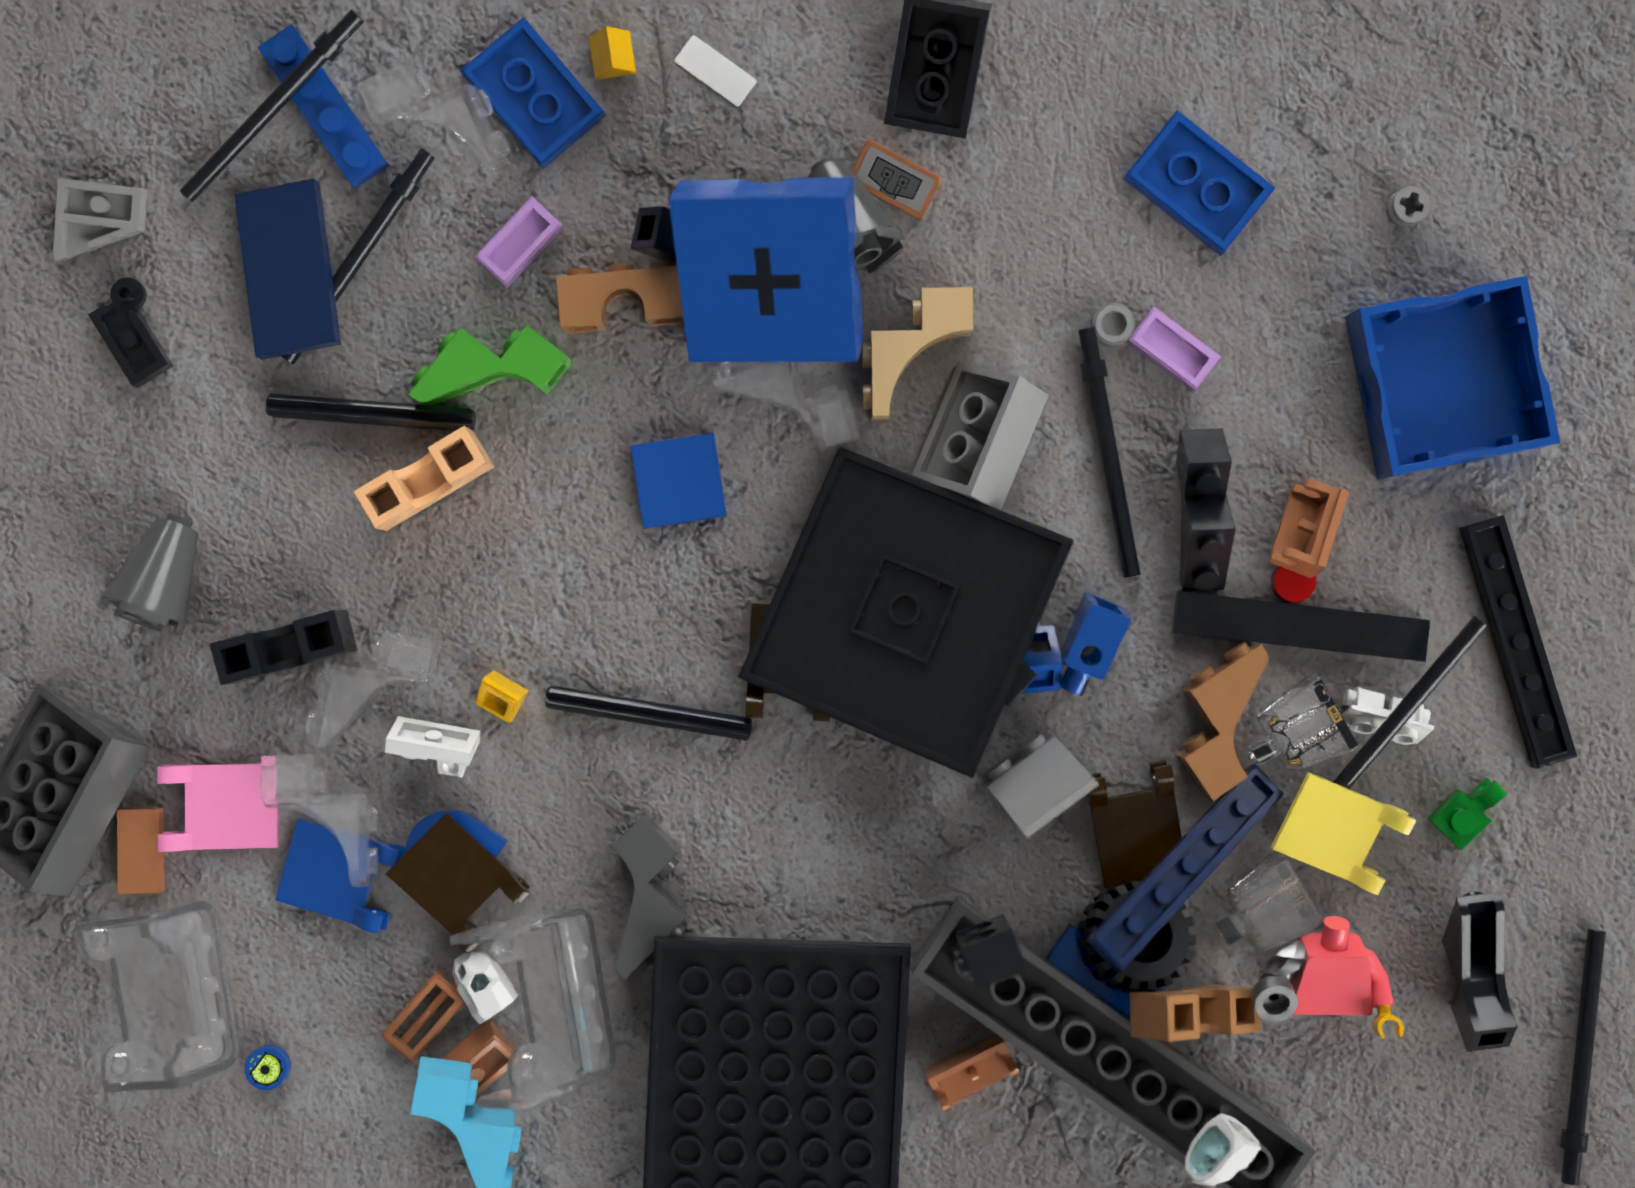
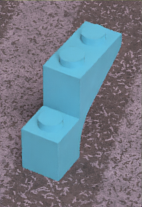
[410,1056,521,1188]

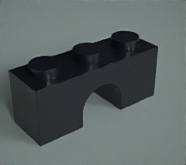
[210,610,358,685]

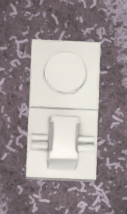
[385,716,480,778]

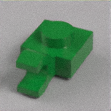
[1427,778,1507,851]

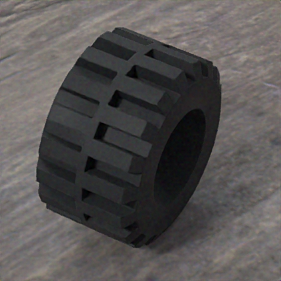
[1077,881,1196,993]

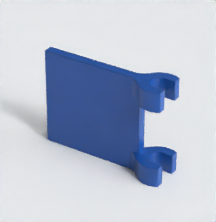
[275,818,406,933]

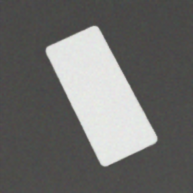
[675,35,757,106]

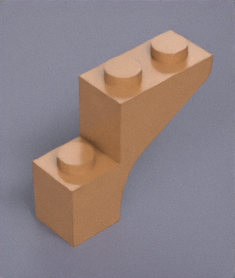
[1176,642,1269,801]

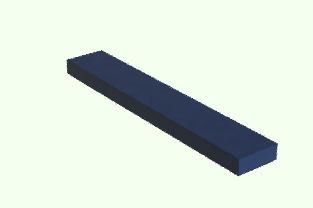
[1086,763,1284,972]

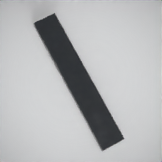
[1459,515,1577,769]
[1172,591,1430,662]

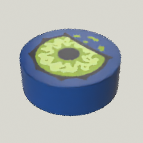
[245,1045,291,1090]

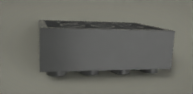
[0,683,150,897]

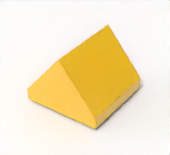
[589,26,637,80]
[474,670,529,723]

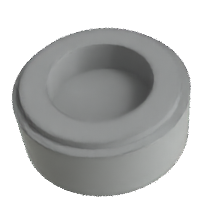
[1091,303,1135,347]

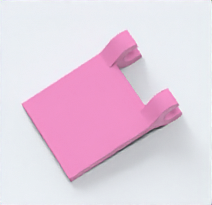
[157,763,279,852]

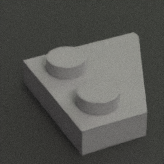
[53,178,147,261]

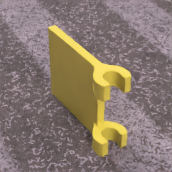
[1271,772,1416,895]

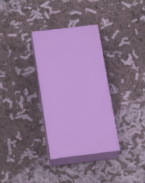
[474,196,564,288]
[1127,307,1221,392]

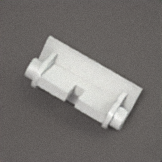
[1341,687,1434,745]

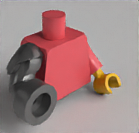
[1251,916,1404,1039]

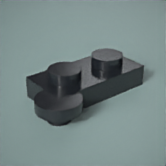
[88,277,173,388]

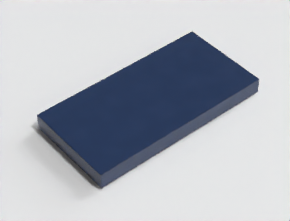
[234,178,341,360]

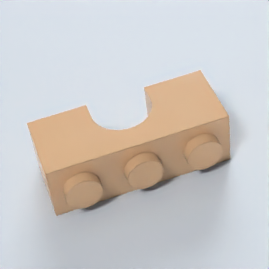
[353,426,495,531]

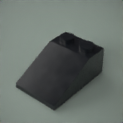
[884,0,992,139]

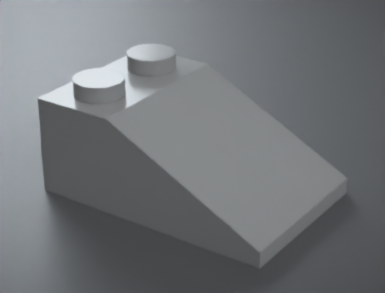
[983,733,1099,838]

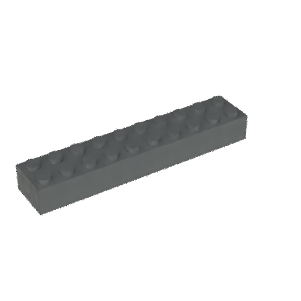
[910,896,1316,1188]

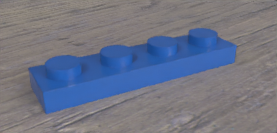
[257,24,390,189]

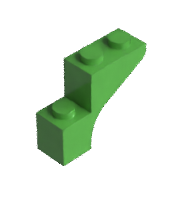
[408,325,572,406]

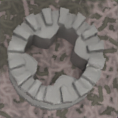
[1386,186,1430,227]

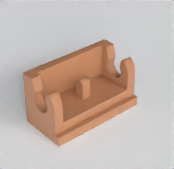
[1268,479,1350,578]
[925,1033,1019,1111]

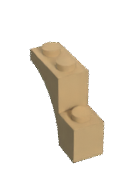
[862,287,973,420]

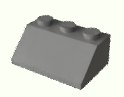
[912,362,1049,510]

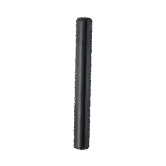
[266,394,476,431]
[545,686,753,741]

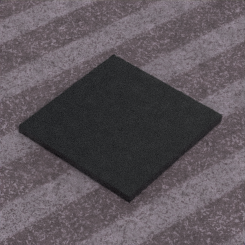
[738,446,1074,779]

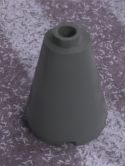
[808,158,905,274]
[97,513,198,635]

